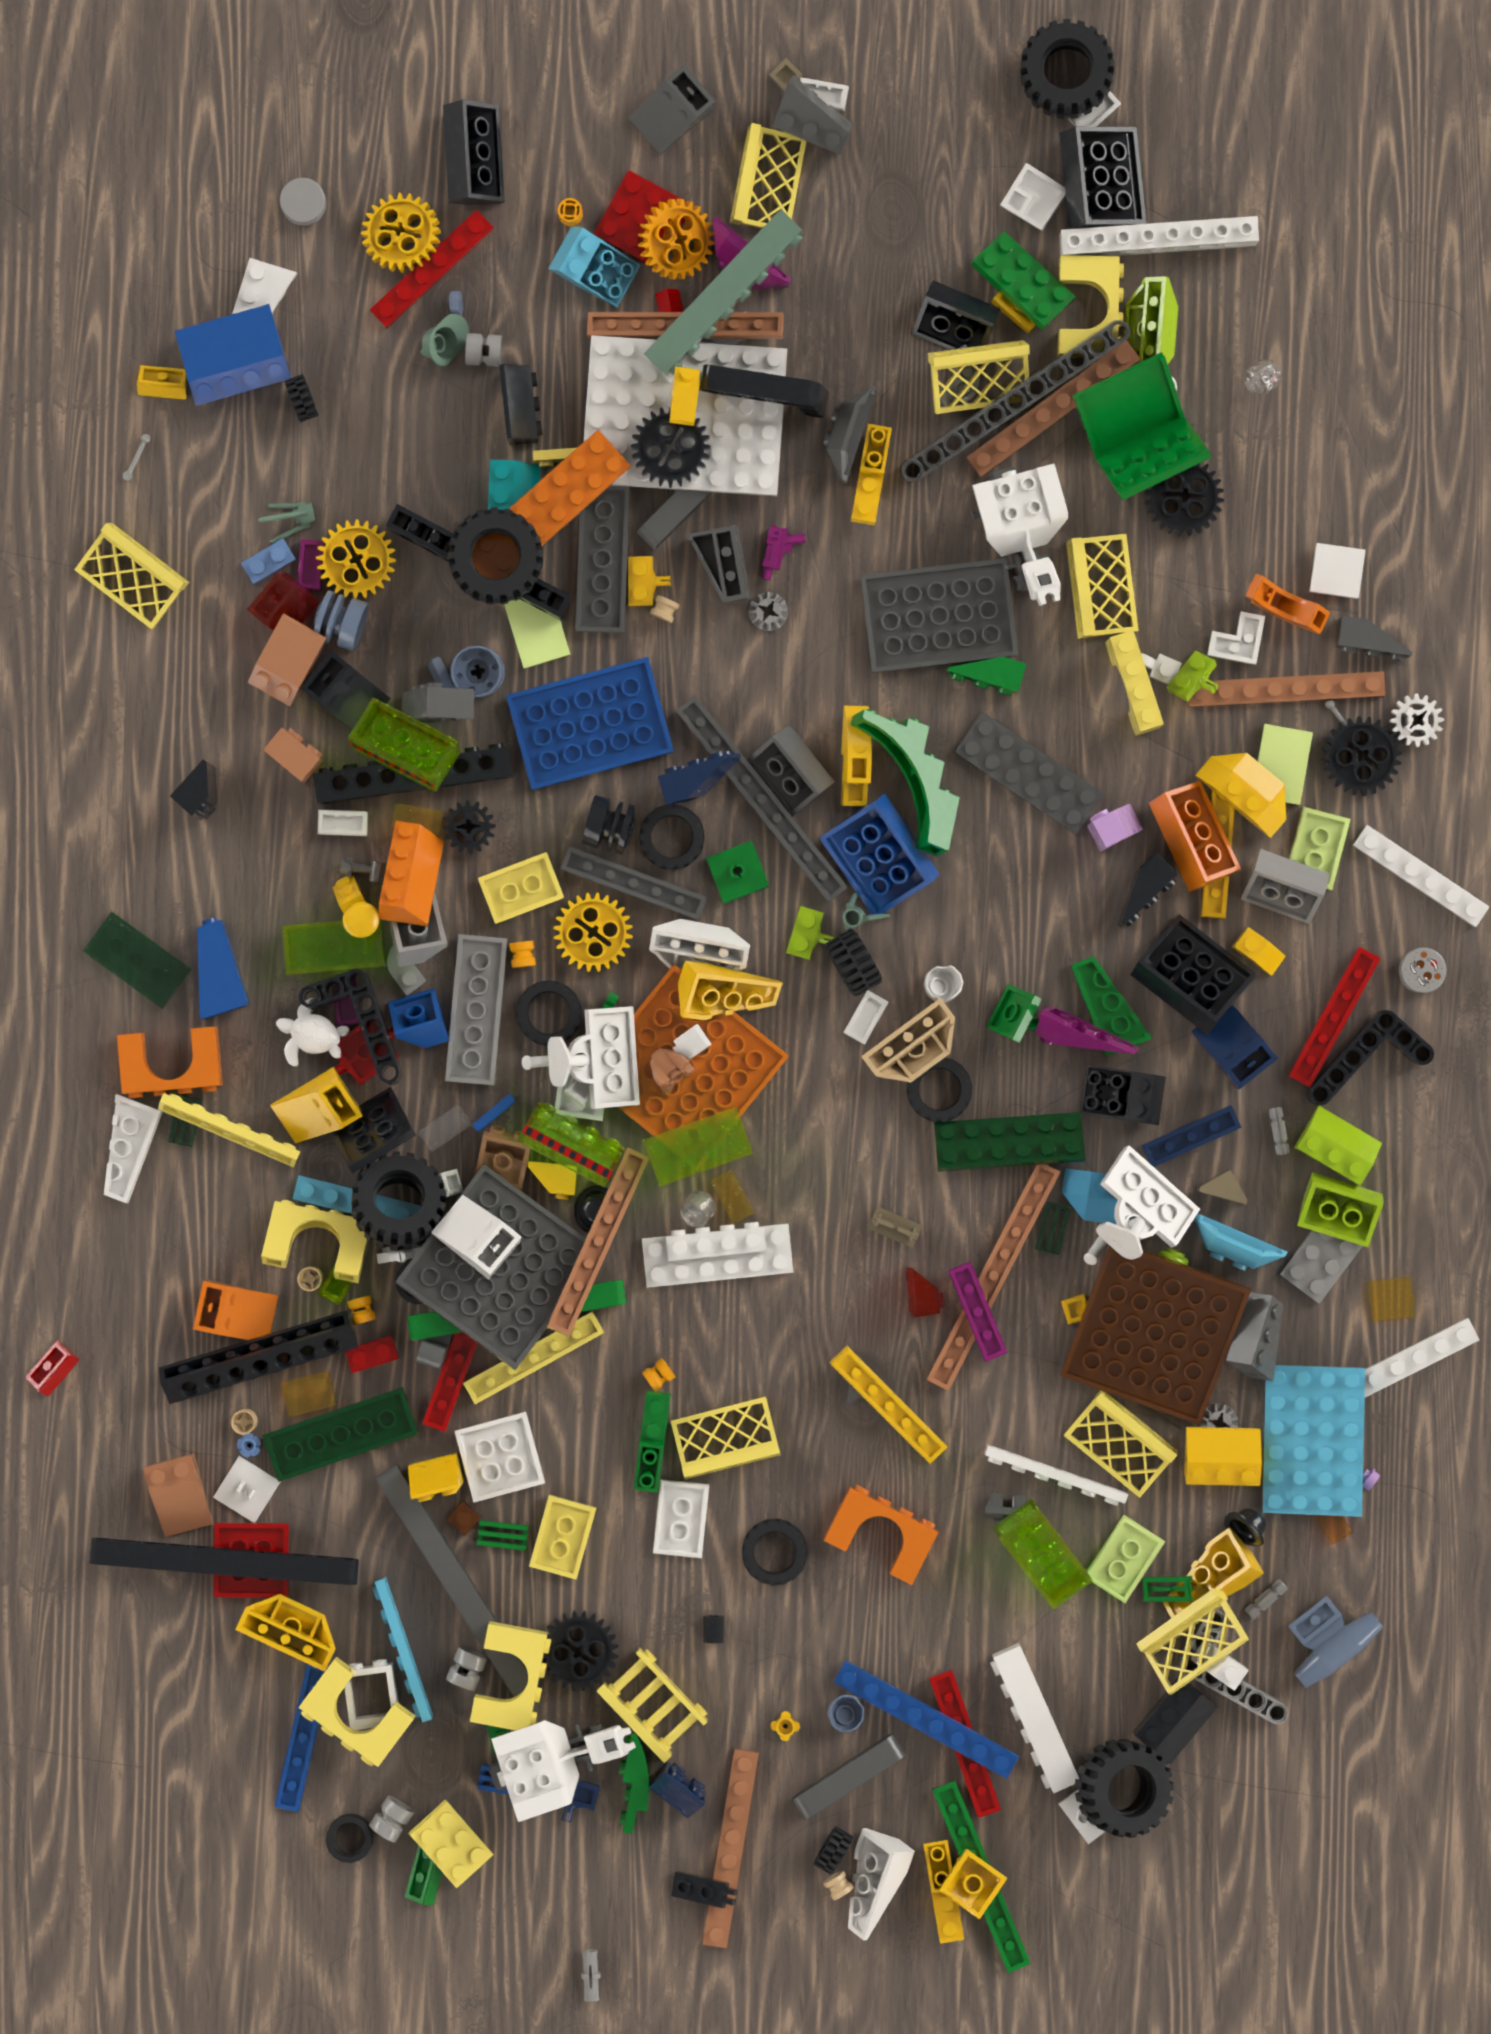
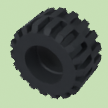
[826,929,882,997]

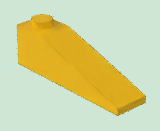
[678,961,783,1020]
[1163,1528,1264,1618]

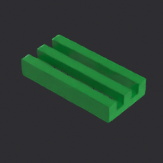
[477,1520,529,1551]
[1142,1576,1193,1602]

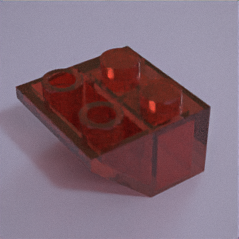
[247,570,321,630]

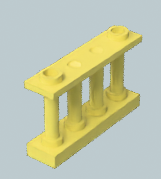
[596,1648,708,1763]

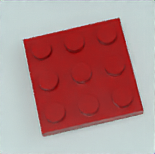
[593,170,686,268]
[214,1522,289,1598]

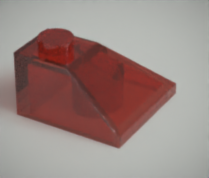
[905,1266,944,1317]

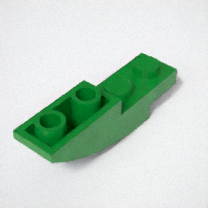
[633,1390,671,1493]
[619,1730,649,1834]

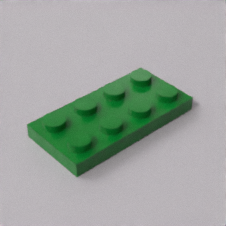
[971,231,1076,331]

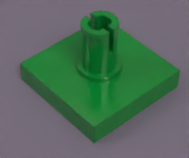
[706,840,769,904]
[986,984,1042,1043]

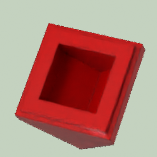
[655,289,684,312]

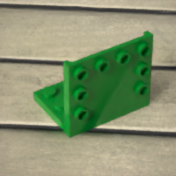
[1072,352,1211,501]

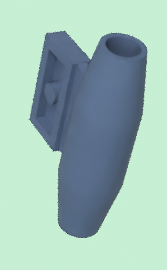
[1288,1595,1383,1688]

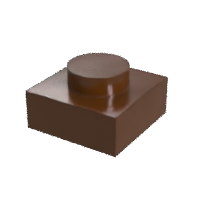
[447,1501,482,1535]

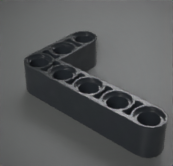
[699,364,829,418]
[299,969,403,1085]
[1307,1010,1434,1105]

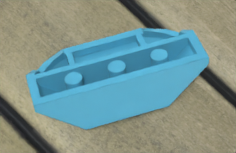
[1194,1213,1287,1271]

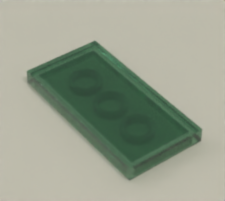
[83,911,192,1009]

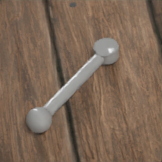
[122,434,151,481]
[1325,699,1360,742]

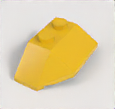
[1195,753,1286,838]
[235,1594,336,1672]

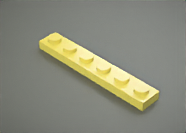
[158,1093,300,1168]
[463,1311,604,1404]

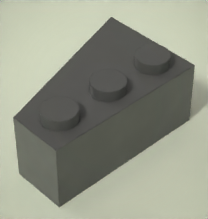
[402,683,474,723]
[1226,1292,1283,1382]

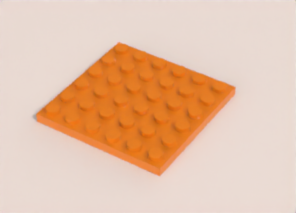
[618,964,789,1171]

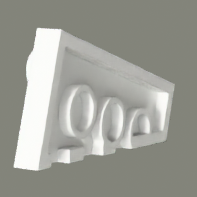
[232,258,297,314]
[104,1094,163,1203]

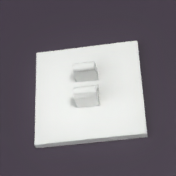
[213,1455,281,1523]

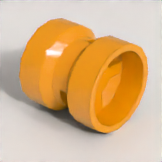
[558,198,583,227]
[509,941,536,968]
[347,1295,377,1325]
[642,1358,676,1391]

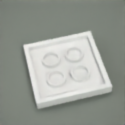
[454,1411,545,1502]

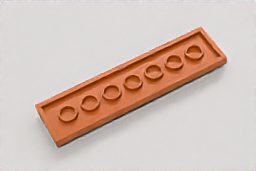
[472,429,631,579]

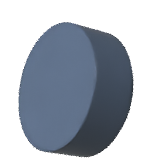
[449,291,463,315]

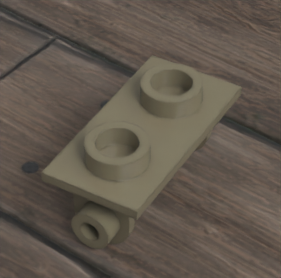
[867,1206,922,1248]

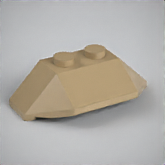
[861,998,955,1083]

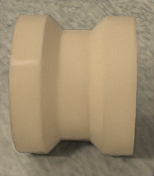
[650,595,680,623]
[823,1870,854,1900]

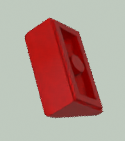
[25,1340,79,1396]

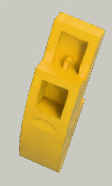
[851,424,892,526]
[841,705,872,806]
[923,1840,964,1944]

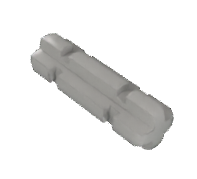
[1269,1107,1290,1155]
[1245,1579,1288,1620]

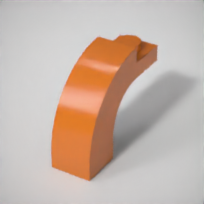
[1245,574,1330,635]

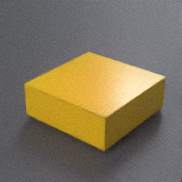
[1061,1294,1087,1325]

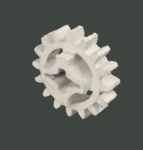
[1389,694,1444,748]

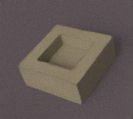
[769,58,803,93]

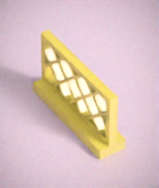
[730,123,807,228]
[928,340,1030,414]
[74,523,189,630]
[1066,534,1139,639]
[1064,1390,1178,1498]
[671,1397,781,1479]
[1136,1588,1249,1695]

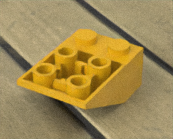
[270,1067,362,1143]
[408,1453,464,1502]

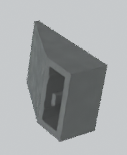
[629,65,716,155]

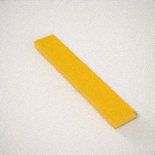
[1200,789,1235,919]
[829,1346,948,1464]

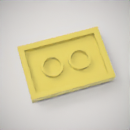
[478,852,564,924]
[529,1494,597,1580]
[408,1800,493,1888]

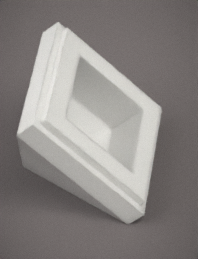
[438,1169,463,1197]

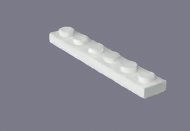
[1352,825,1489,927]
[1365,1318,1479,1398]
[984,1444,1128,1506]

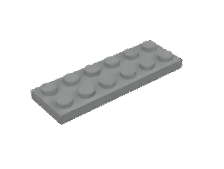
[445,934,508,1085]

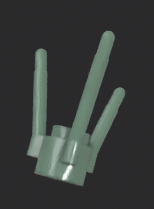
[258,502,316,544]
[843,891,890,930]

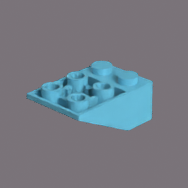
[548,226,641,308]

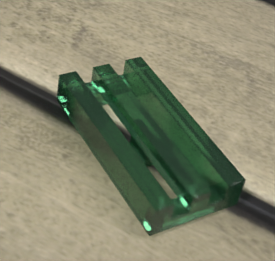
[168,1094,203,1147]
[1035,1202,1071,1255]

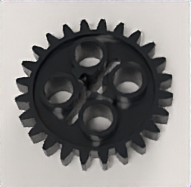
[631,407,711,488]
[1144,463,1224,537]
[1321,716,1402,796]
[543,1610,619,1691]

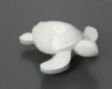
[276,998,350,1067]

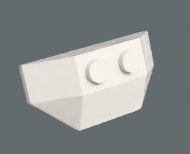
[649,919,750,971]

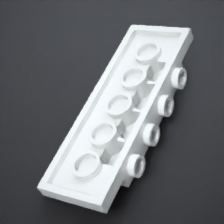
[642,1222,794,1288]

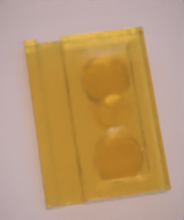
[280,1370,337,1417]

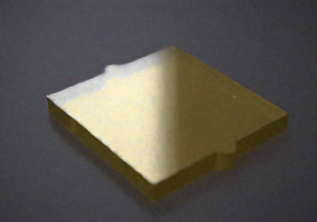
[1367,1276,1416,1322]

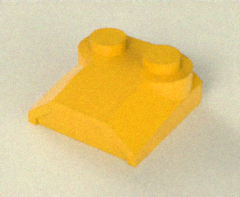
[939,1849,1007,1919]

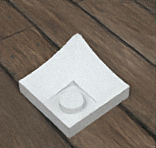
[1000,163,1066,231]

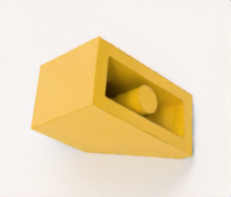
[669,367,700,426]
[1231,927,1286,976]
[528,1161,578,1200]

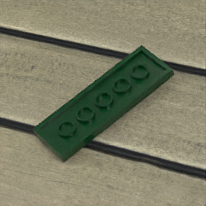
[934,1112,1086,1172]
[262,1387,419,1482]

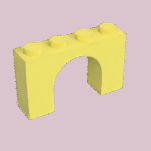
[1057,255,1124,358]
[1105,630,1164,736]
[261,1200,368,1283]
[470,1621,551,1730]
[299,1657,416,1767]

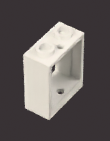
[344,1659,399,1730]

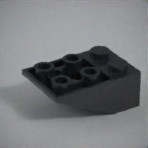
[300,650,391,737]
[1118,853,1178,927]
[1080,1065,1166,1125]

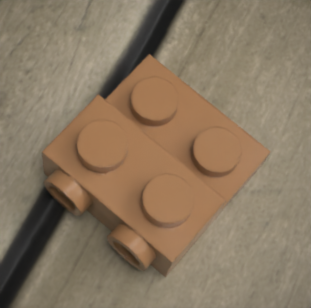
[474,1125,534,1190]

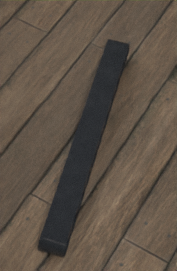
[89,1538,359,1585]

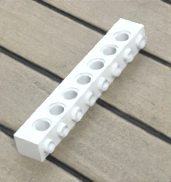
[1059,216,1259,256]

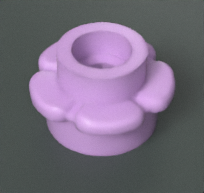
[1363,1468,1380,1491]

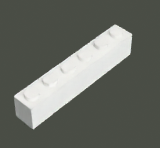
[990,1643,1079,1794]

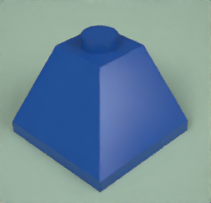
[388,988,449,1048]

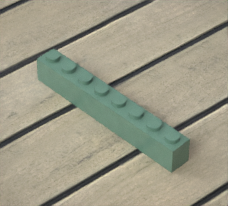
[644,209,804,376]

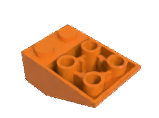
[193,1280,279,1340]

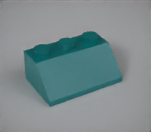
[488,459,541,510]

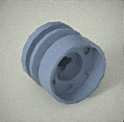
[314,590,369,652]
[450,646,505,697]

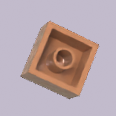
[263,727,324,785]

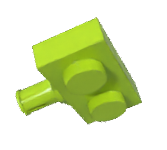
[1167,650,1218,702]
[786,906,835,960]

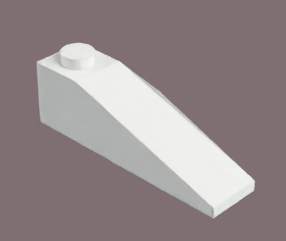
[848,1828,915,1940]

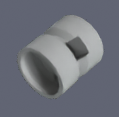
[465,333,503,367]
[446,1646,488,1691]
[369,1795,414,1842]

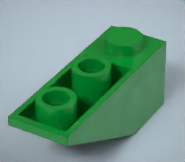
[946,657,1026,696]

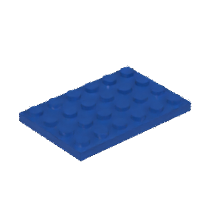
[506,657,674,790]

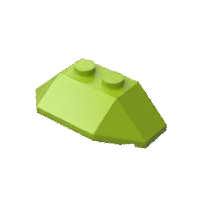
[1123,276,1178,365]

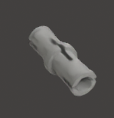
[581,1949,601,2002]

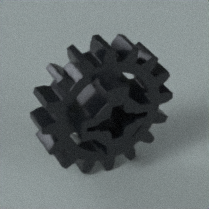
[442,800,496,854]

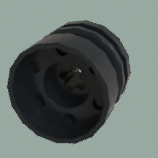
[582,795,636,855]

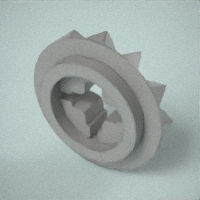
[749,592,788,631]
[1199,1403,1238,1428]

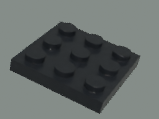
[331,1087,416,1174]

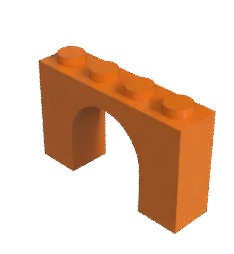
[117,1027,223,1098]
[823,1485,939,1585]

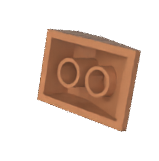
[247,614,326,707]
[143,1453,213,1537]

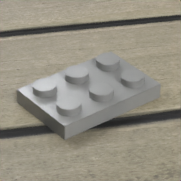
[1279,1230,1363,1304]

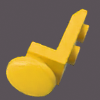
[332,875,380,938]

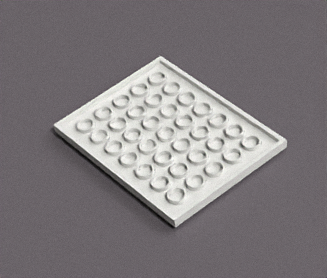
[584,335,787,496]

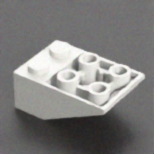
[431,1195,522,1280]

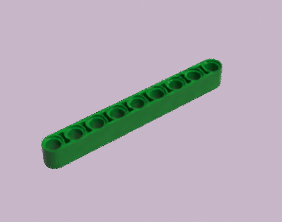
[407,1279,627,1341]

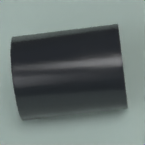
[703,1615,724,1643]

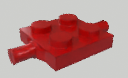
[334,1021,400,1085]

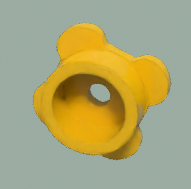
[771,1711,800,1741]

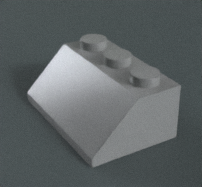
[1240,849,1330,924]
[388,892,447,967]

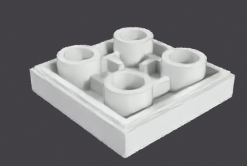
[1309,543,1366,599]

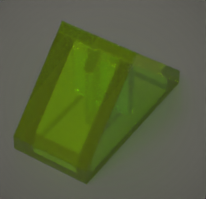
[317,1263,354,1306]

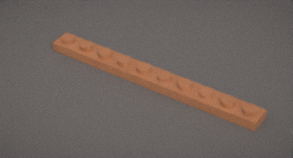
[926,1164,1060,1391]

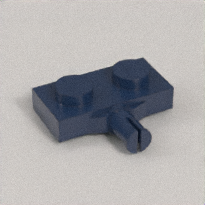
[561,1780,600,1822]

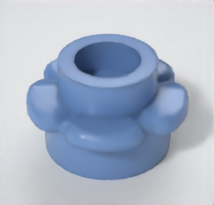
[237,1433,261,1457]

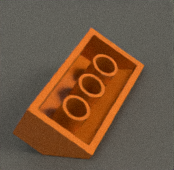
[1149,781,1241,892]
[379,821,444,927]

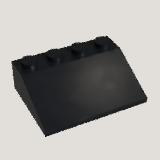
[1059,126,1147,229]
[1131,914,1257,1035]

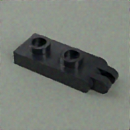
[671,1871,738,1908]

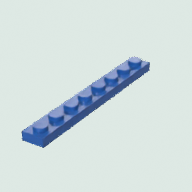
[833,1660,1019,1779]

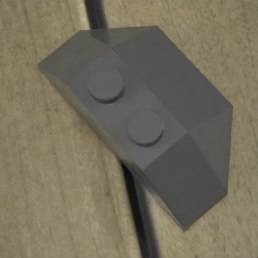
[823,386,877,485]

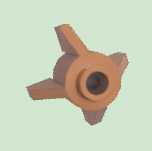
[650,1048,695,1095]

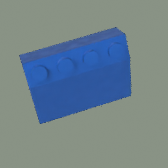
[175,304,291,406]
[819,793,940,915]

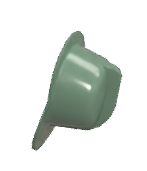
[420,313,469,366]

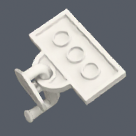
[522,1006,640,1109]
[1084,1146,1200,1265]

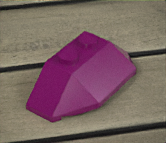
[713,216,792,290]

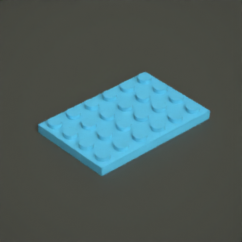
[1263,1365,1365,1517]

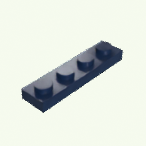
[1141,1105,1242,1167]

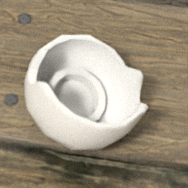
[923,965,963,1003]

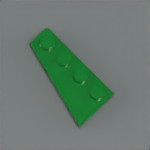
[1070,956,1153,1056]

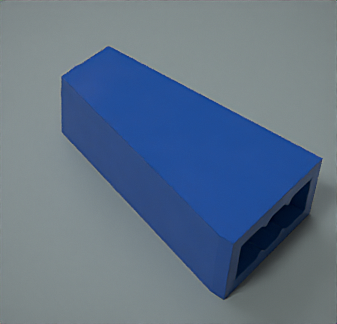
[197,917,251,1020]

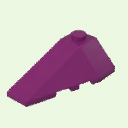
[1035,1006,1140,1054]

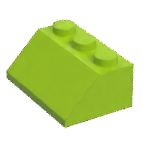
[1293,1105,1382,1186]
[1297,1172,1384,1247]

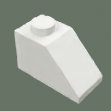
[673,1024,712,1061]
[1191,1641,1249,1691]

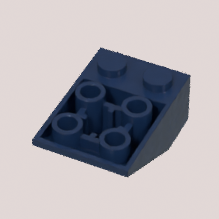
[658,751,741,805]
[1191,1005,1278,1089]
[649,1761,706,1819]

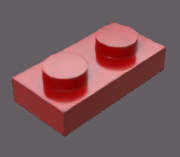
[345,1335,399,1373]

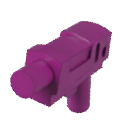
[761,525,805,580]

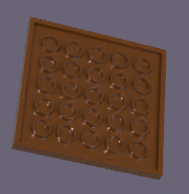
[1060,1245,1251,1425]

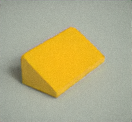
[137,365,188,400]

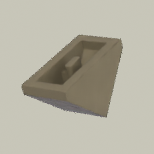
[1197,1169,1248,1205]

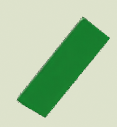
[404,1845,442,1905]

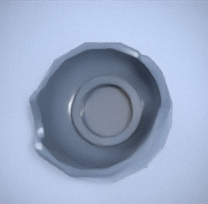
[827,1694,864,1733]

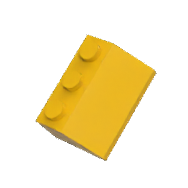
[1184,1427,1262,1486]

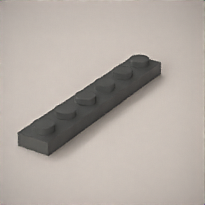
[560,846,707,920]

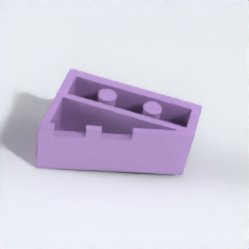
[1087,803,1143,852]

